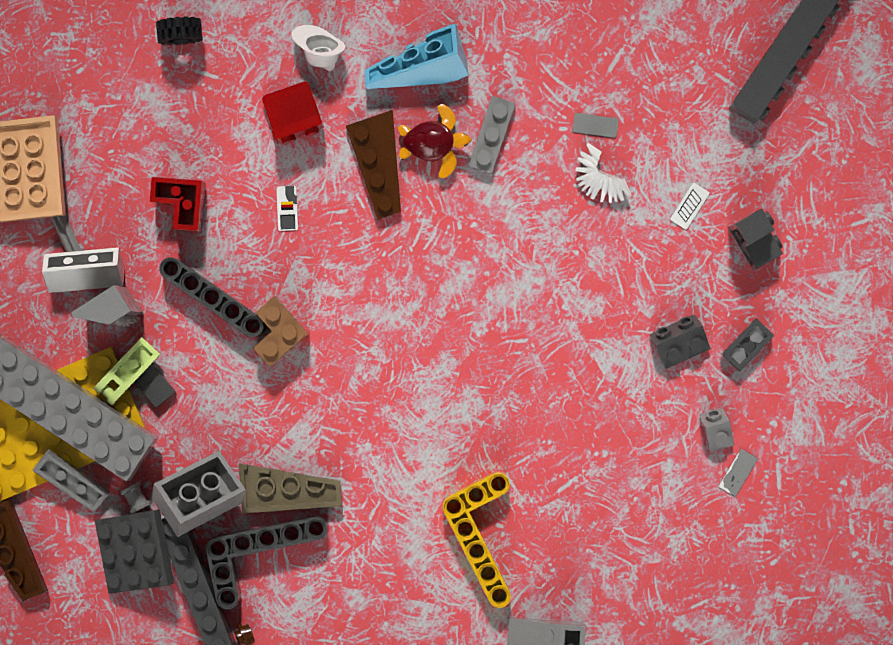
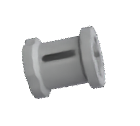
[120,482,151,514]

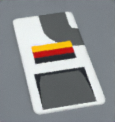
[277,186,298,231]

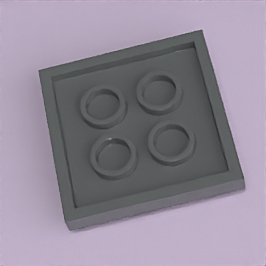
[95,509,174,594]

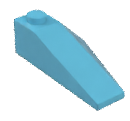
[365,24,469,89]

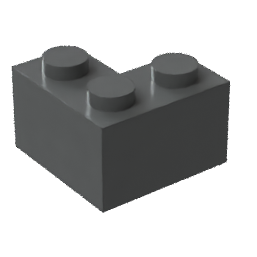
[728,209,783,270]

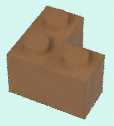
[253,296,309,367]

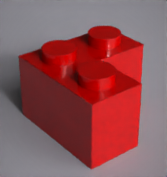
[150,177,206,233]

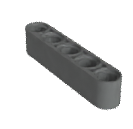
[159,257,266,337]

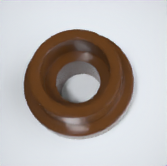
[234,624,255,645]

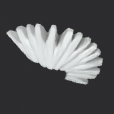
[575,143,632,203]

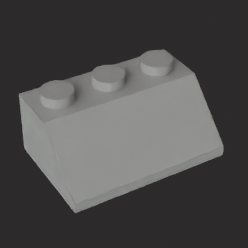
[71,285,144,327]

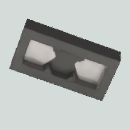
[721,318,774,371]

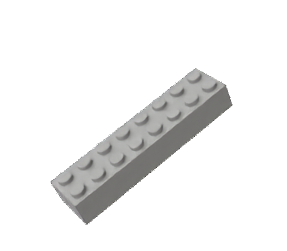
[0,334,159,481]

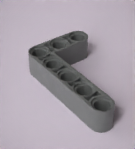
[206,516,329,609]

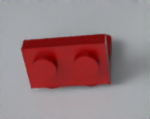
[262,81,324,145]

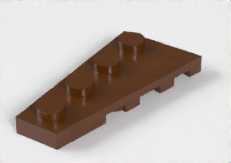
[346,110,401,220]
[0,498,48,601]

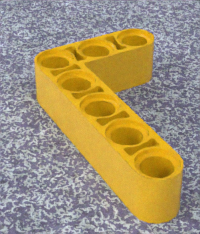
[443,471,511,608]

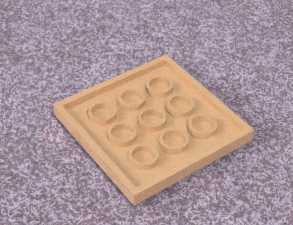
[0,115,66,223]

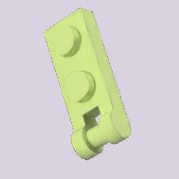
[93,337,160,406]

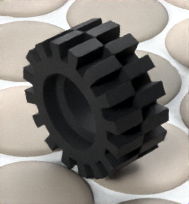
[156,16,203,45]

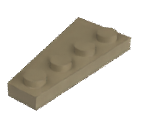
[239,463,342,514]

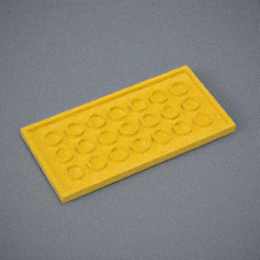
[0,347,147,501]

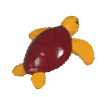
[398,104,472,178]

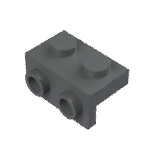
[650,315,711,369]

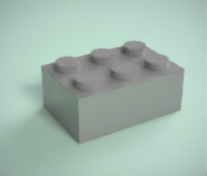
[151,451,246,537]

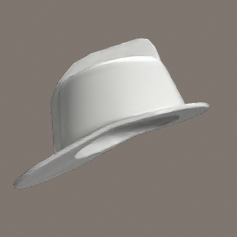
[291,25,345,71]

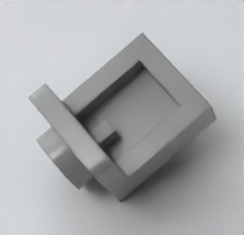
[700,408,734,452]

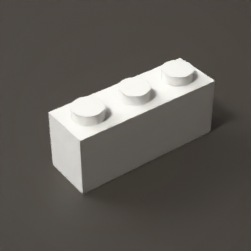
[42,247,125,293]

